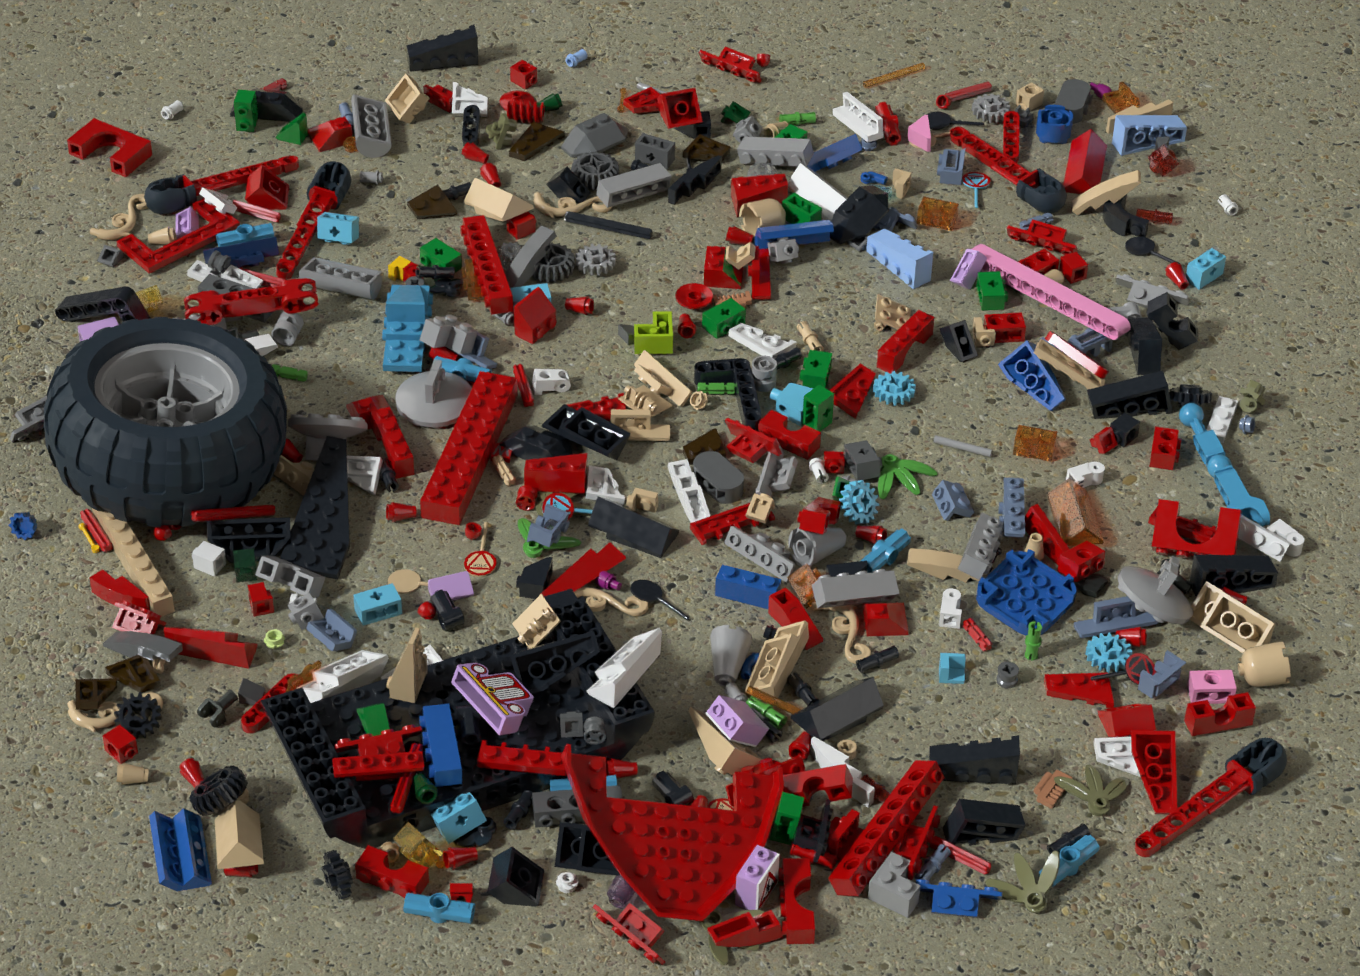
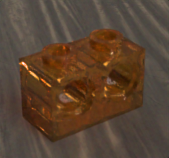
[917,196,959,231]
[1013,425,1058,462]

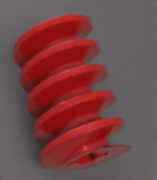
[507,99,545,123]

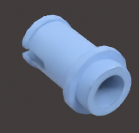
[566,49,588,67]

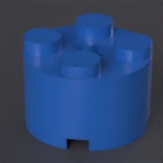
[1036,105,1073,144]

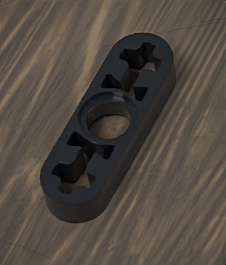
[462,105,481,146]

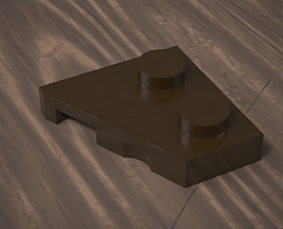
[683,428,726,465]
[75,678,117,711]

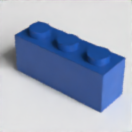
[715,564,782,609]

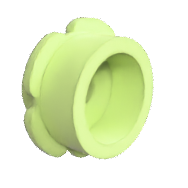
[264,629,285,649]

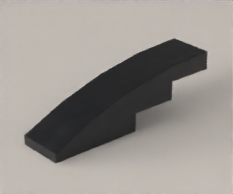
[668,155,722,205]

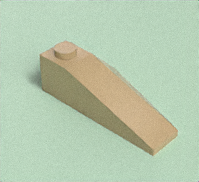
[386,628,427,703]
[688,707,762,775]

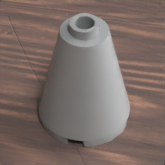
[788,527,846,568]
[710,625,752,687]

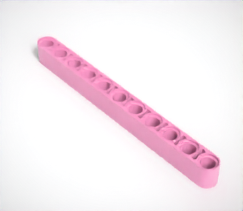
[972,244,1131,340]

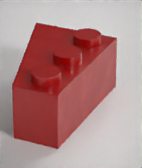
[731,174,788,218]
[524,453,588,493]

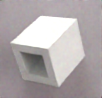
[192,541,226,576]

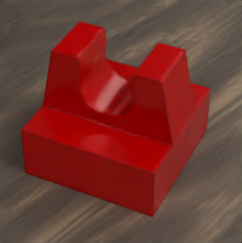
[1090,427,1117,454]
[450,883,474,903]

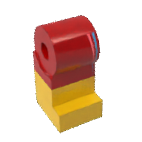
[388,256,424,282]

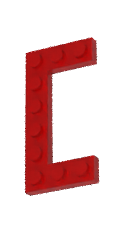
[116,198,240,274]

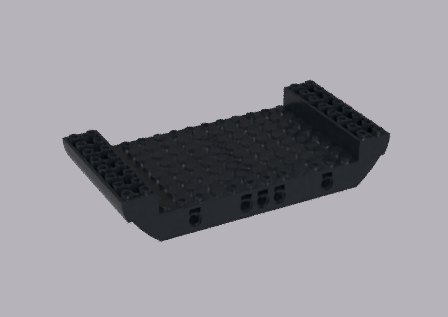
[261,597,655,849]

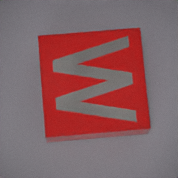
[490,443,512,463]

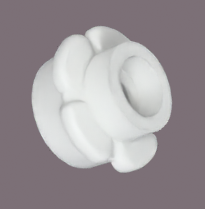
[556,872,579,893]

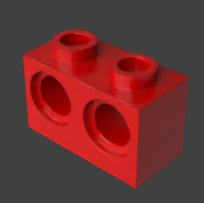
[1018,248,1059,275]
[983,312,1026,343]
[1149,426,1182,470]

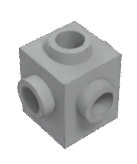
[733,116,763,143]
[768,237,799,263]
[287,593,324,630]

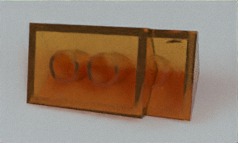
[1048,478,1104,546]

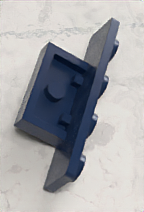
[203,236,279,268]

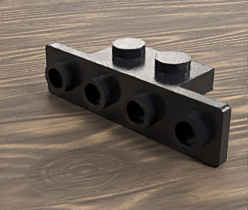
[793,799,833,863]

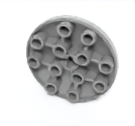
[395,359,472,429]
[287,413,368,461]
[1118,555,1193,625]

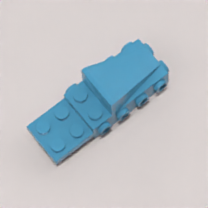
[382,285,433,372]

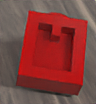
[824,451,845,474]

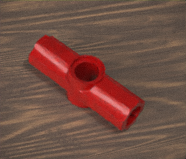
[875,102,901,146]

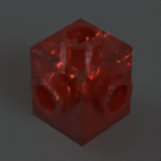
[1148,144,1179,177]

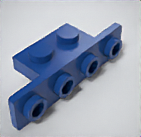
[807,134,862,172]
[916,879,1003,918]

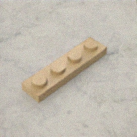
[1034,339,1105,389]

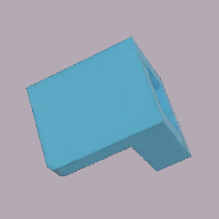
[939,653,966,684]

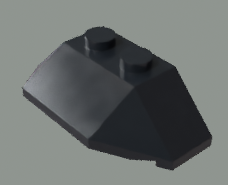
[230,89,303,122]
[830,185,889,245]
[499,425,573,460]
[207,517,291,562]

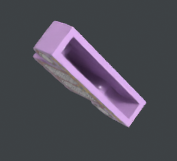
[451,663,534,735]

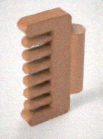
[713,291,752,309]
[1033,770,1072,809]

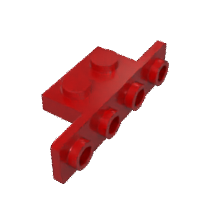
[699,46,762,83]
[1006,219,1078,255]
[748,246,771,300]
[725,418,782,463]
[334,724,422,756]
[332,751,424,781]
[725,756,806,807]
[893,805,941,880]
[592,903,665,965]

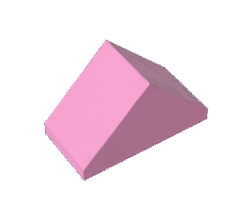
[908,115,931,152]

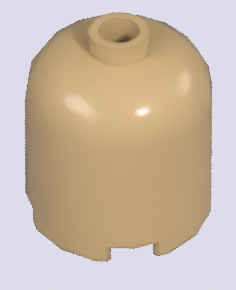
[739,199,786,238]
[1238,641,1291,687]

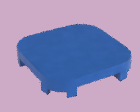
[976,549,1077,636]

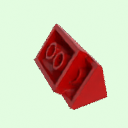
[1063,129,1107,194]
[164,627,258,669]

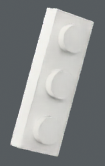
[1206,396,1238,443]
[1238,515,1291,562]

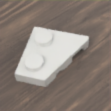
[585,465,625,505]

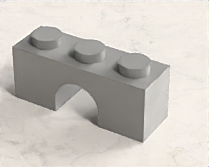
[255,556,325,597]

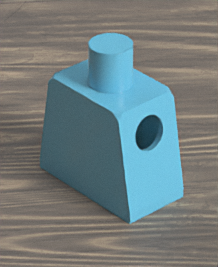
[770,383,813,426]

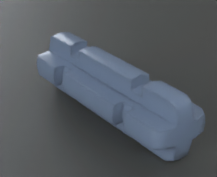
[1019,213,1053,230]

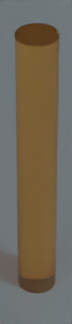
[746,685,801,714]

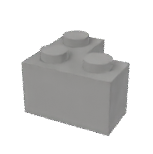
[420,315,478,354]
[868,852,920,918]

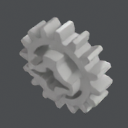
[972,93,1010,123]
[576,244,616,276]

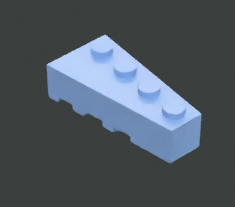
[1112,115,1187,156]
[866,229,933,289]

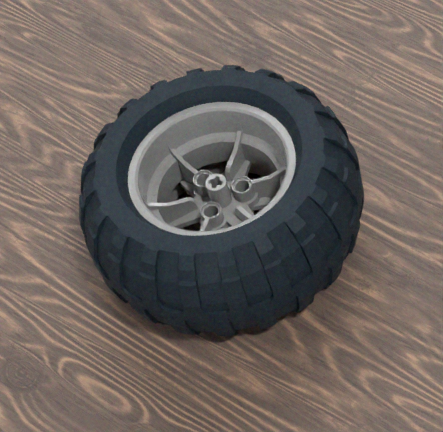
[44,317,287,527]

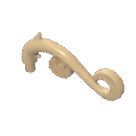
[533,192,613,218]
[90,194,148,240]
[574,587,648,617]
[812,602,871,664]
[67,692,163,732]

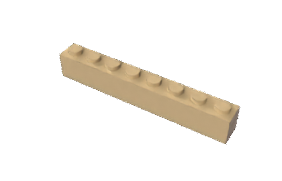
[92,508,175,617]

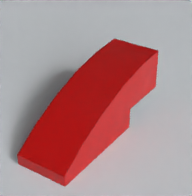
[89,569,150,610]
[707,910,783,947]

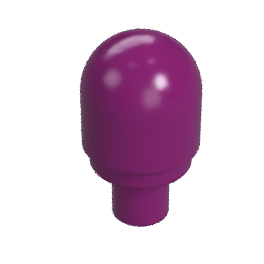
[1090,82,1112,100]
[595,571,622,591]

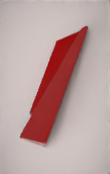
[541,542,626,596]

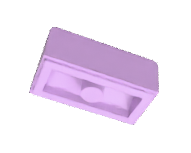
[176,207,199,239]
[950,249,987,289]
[428,571,474,600]

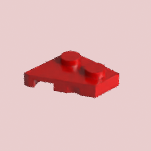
[623,87,660,114]

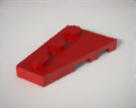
[830,363,876,419]
[567,393,626,421]
[1025,504,1069,565]
[1044,672,1114,709]

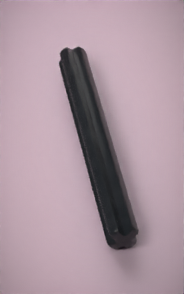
[565,211,652,239]

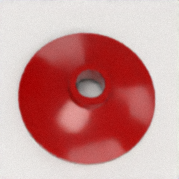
[500,90,535,111]
[675,283,713,309]

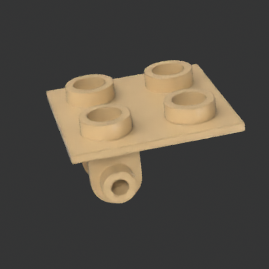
[874,294,911,331]
[618,385,672,418]
[512,594,561,648]

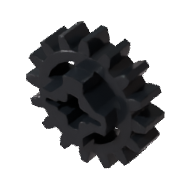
[1169,384,1212,407]
[114,692,162,739]
[322,850,353,900]

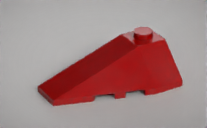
[1131,730,1177,814]

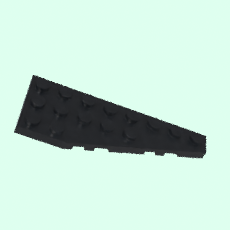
[280,436,350,580]

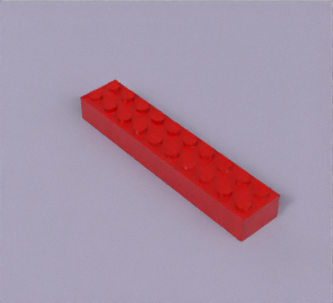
[420,371,518,525]

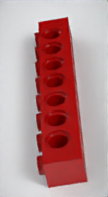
[460,215,513,315]
[828,760,945,896]

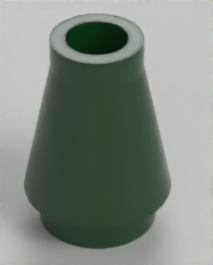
[537,93,563,111]
[413,773,437,804]

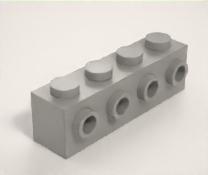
[737,136,814,167]
[596,163,671,208]
[958,512,1004,580]
[812,569,900,609]

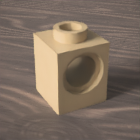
[1016,82,1044,111]

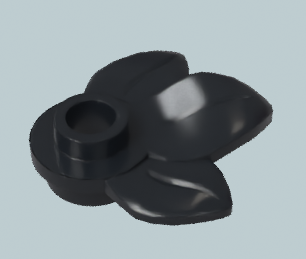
[430,278,463,297]
[457,817,497,847]

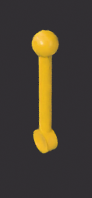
[78,523,100,553]

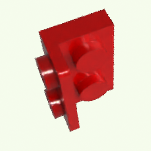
[423,84,453,113]

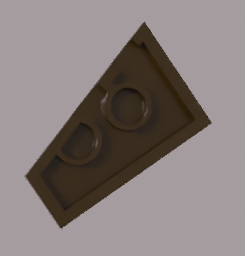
[509,122,565,161]

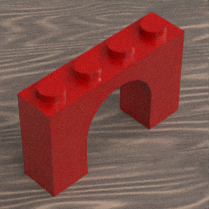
[67,118,153,177]
[1151,499,1242,558]

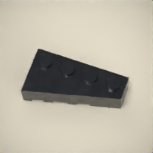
[406,24,478,72]
[1087,370,1173,419]
[1189,554,1278,597]
[928,735,1020,784]

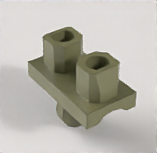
[486,113,517,150]
[1239,380,1266,413]

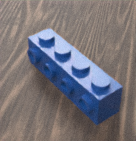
[419,704,462,787]

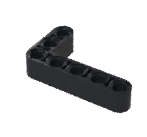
[55,286,151,322]
[694,358,762,431]

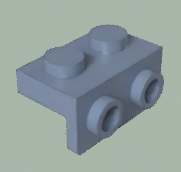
[932,480,974,521]
[306,609,357,651]

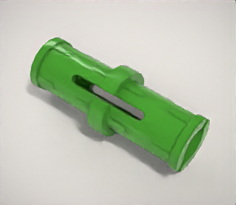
[779,112,816,126]
[1025,621,1042,661]
[746,695,787,729]

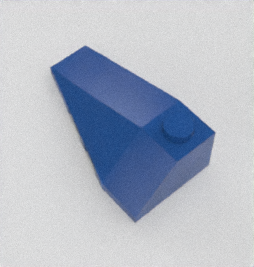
[998,340,1066,411]

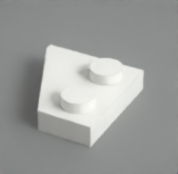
[452,82,488,117]
[199,187,237,214]
[347,456,383,495]
[1094,737,1141,777]

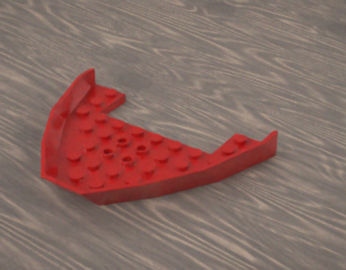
[560,744,784,921]

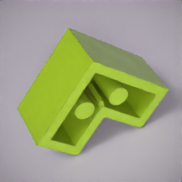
[634,311,673,354]

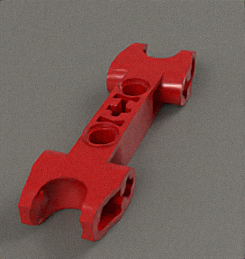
[184,278,319,325]

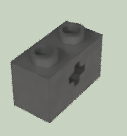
[635,133,675,169]
[844,440,882,481]

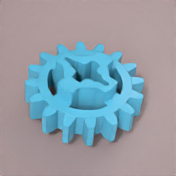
[873,371,916,406]
[839,480,879,525]
[1085,633,1132,673]

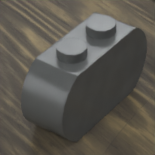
[1055,79,1093,124]
[693,451,744,504]

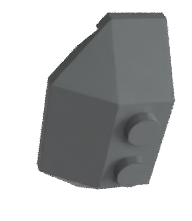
[561,113,629,158]

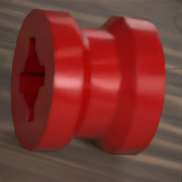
[516,485,538,511]

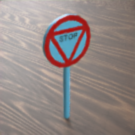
[962,172,991,208]
[542,492,593,521]

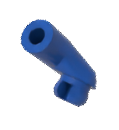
[860,171,888,185]
[741,652,759,679]

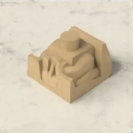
[385,73,430,124]

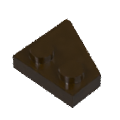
[682,134,731,160]
[407,184,457,219]
[105,655,161,693]

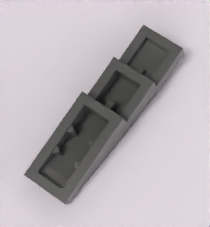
[505,225,557,288]
[103,631,183,662]

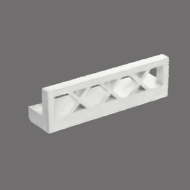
[833,92,883,142]

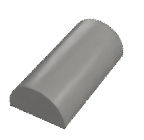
[351,94,392,158]
[299,257,383,300]

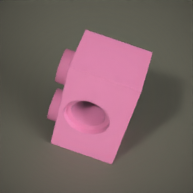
[1187,670,1237,704]

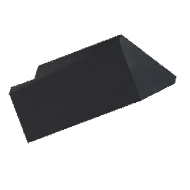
[542,404,630,461]
[588,496,679,558]
[791,677,884,741]
[554,822,621,876]

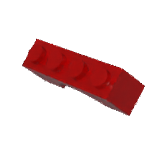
[877,310,935,374]
[371,407,414,479]
[797,497,842,534]
[778,858,815,944]

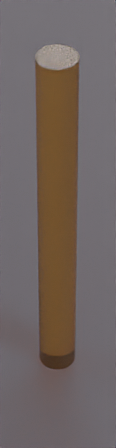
[863,62,925,88]

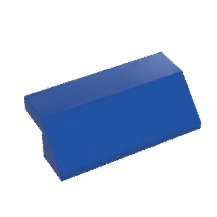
[754,220,834,249]
[149,808,212,891]

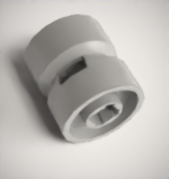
[271,312,304,346]
[752,355,777,392]

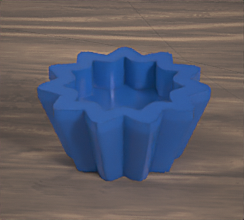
[9,512,37,540]

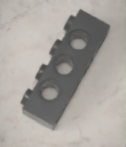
[198,274,274,323]
[532,785,623,828]

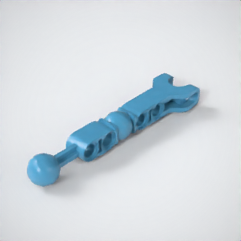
[1179,403,1270,527]

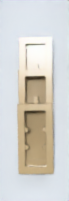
[1106,99,1173,134]
[1072,170,1141,216]
[907,548,993,583]

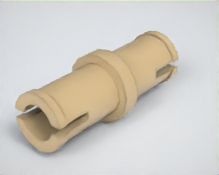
[797,321,824,352]

